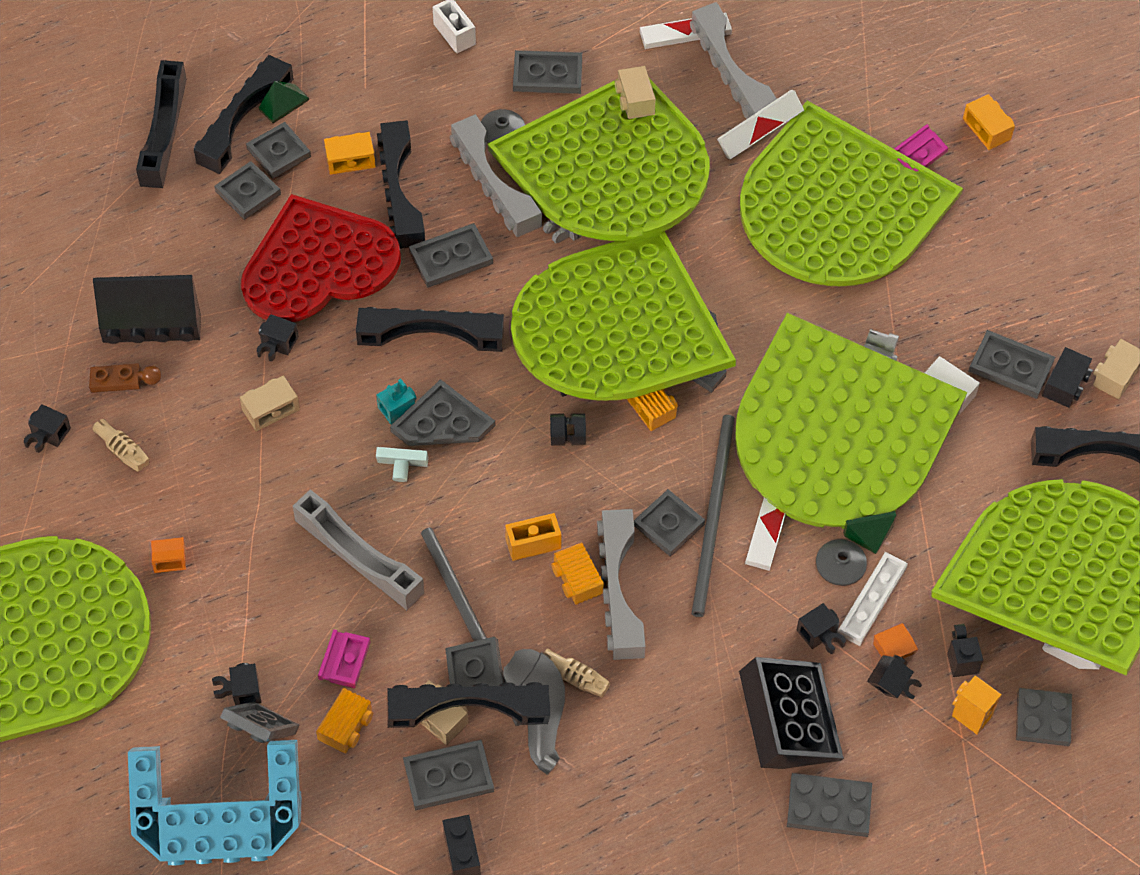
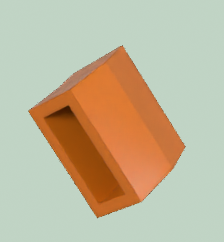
[151,537,186,573]
[873,623,918,659]

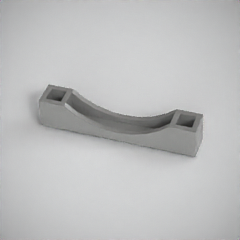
[690,2,777,119]
[449,114,542,237]
[293,489,424,610]
[597,509,646,660]

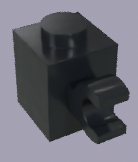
[257,314,299,362]
[24,404,71,453]
[796,603,846,654]
[947,624,983,677]
[867,655,922,699]
[212,663,262,706]

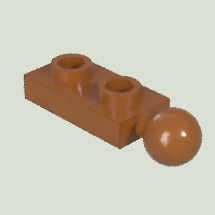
[89,363,161,393]

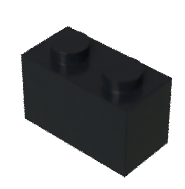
[1042,347,1093,408]
[442,815,481,875]

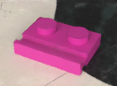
[894,124,948,172]
[318,629,371,688]

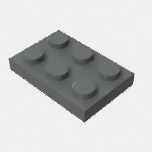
[513,50,582,94]
[409,223,493,288]
[968,330,1055,399]
[220,702,300,743]
[403,739,494,811]
[787,773,872,837]

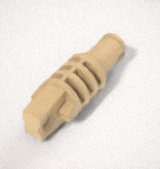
[93,419,149,472]
[544,649,610,697]

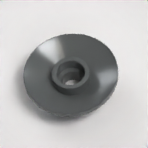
[481,109,525,143]
[816,539,867,586]

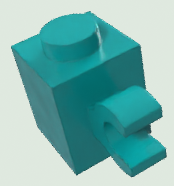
[376,378,417,425]

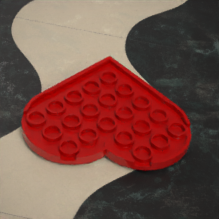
[241,194,401,322]

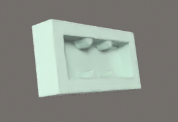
[376,447,429,482]

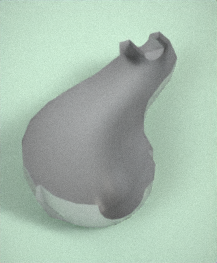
[503,649,565,775]

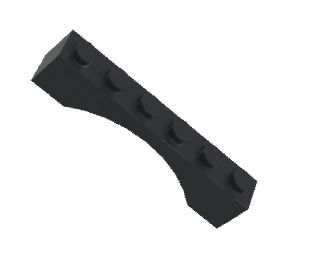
[193,54,294,174]
[136,60,187,188]
[377,120,425,249]
[356,307,504,352]
[1031,426,1140,467]
[387,682,550,728]

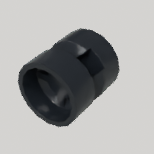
[550,413,586,446]

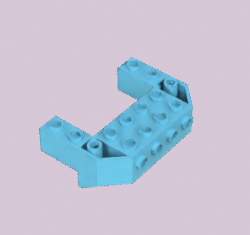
[128,740,302,866]

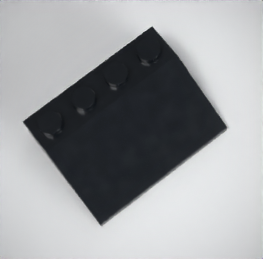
[93,275,201,344]
[739,657,844,769]

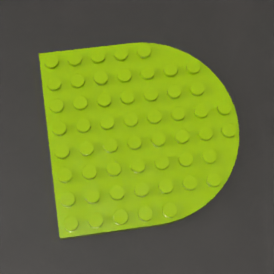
[488,78,710,241]
[740,100,963,286]
[511,231,736,401]
[735,313,967,529]
[931,479,1140,676]
[0,536,151,742]

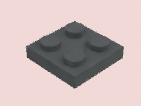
[246,122,311,179]
[214,161,281,220]
[634,489,705,557]
[445,636,504,687]
[1016,688,1072,746]

